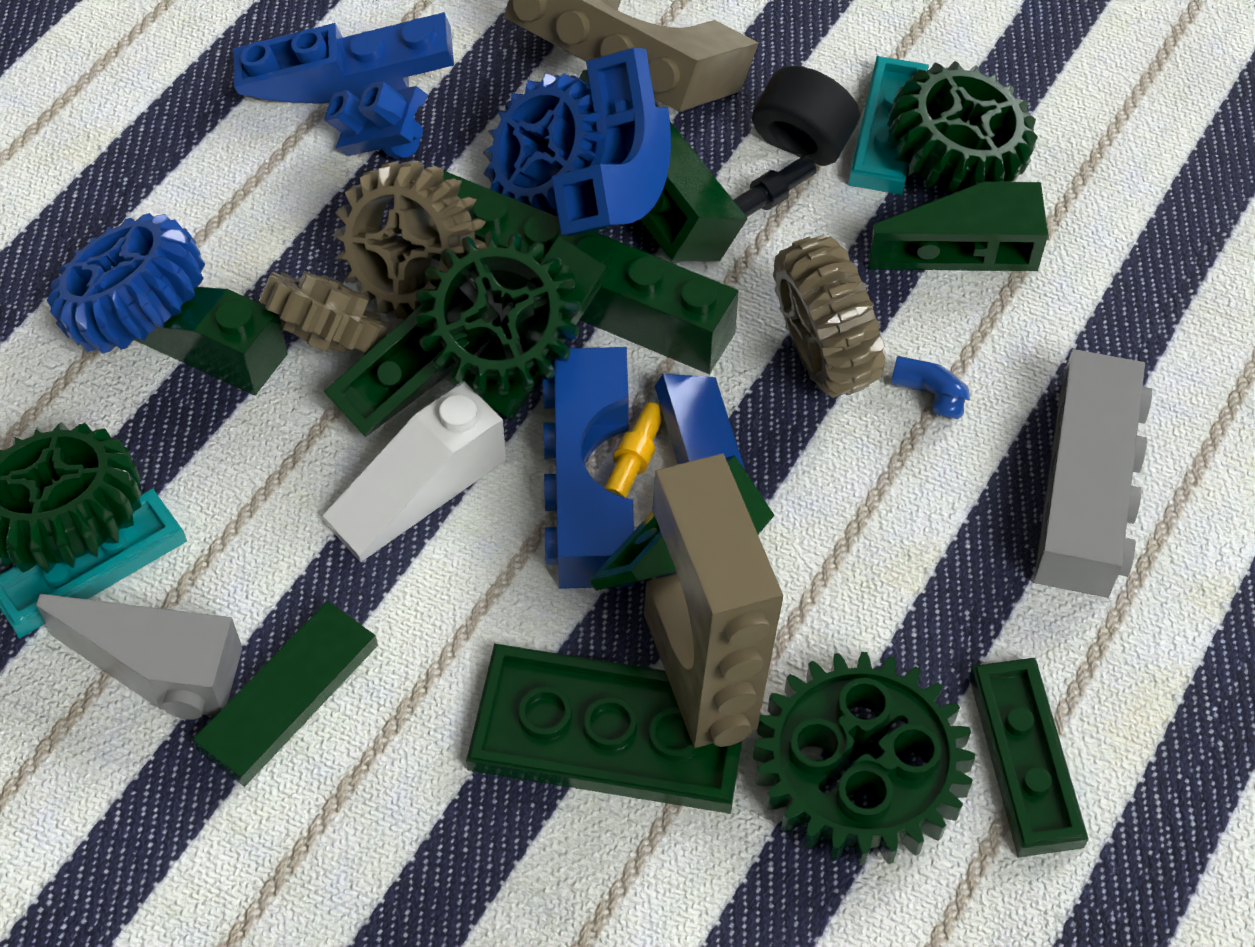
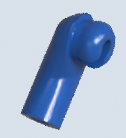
[891,356,970,419]

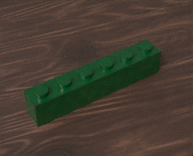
[418,166,739,375]

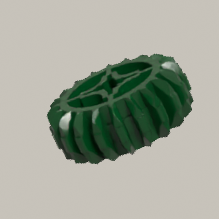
[887,61,1038,196]
[414,231,581,398]
[0,422,142,574]

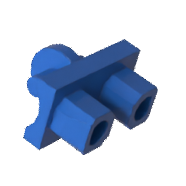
[324,81,428,159]

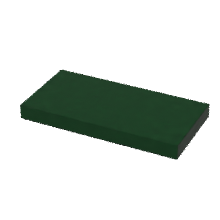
[466,643,743,814]

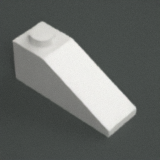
[322,381,506,562]

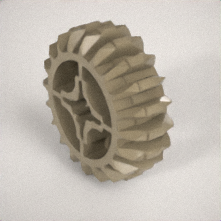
[331,160,487,319]
[773,234,886,398]

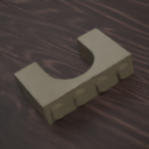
[504,0,759,112]
[644,453,784,748]

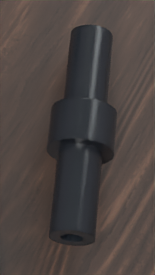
[733,155,817,217]

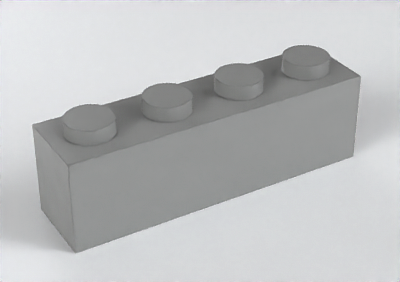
[1033,349,1152,598]

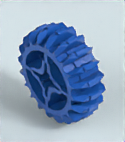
[483,73,604,217]
[47,213,205,354]

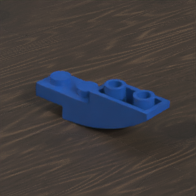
[234,12,454,103]

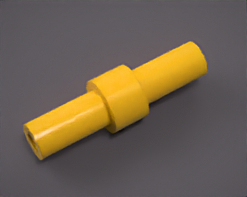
[604,402,664,498]

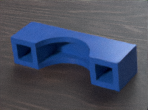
[543,347,635,589]

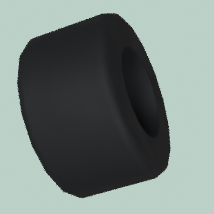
[751,65,861,166]

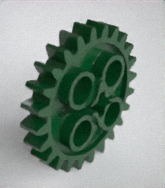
[753,652,975,866]

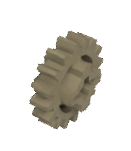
[259,271,389,354]

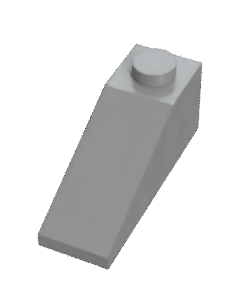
[36,594,242,720]

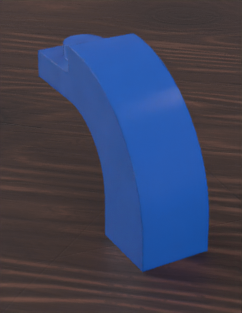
[551,48,671,236]

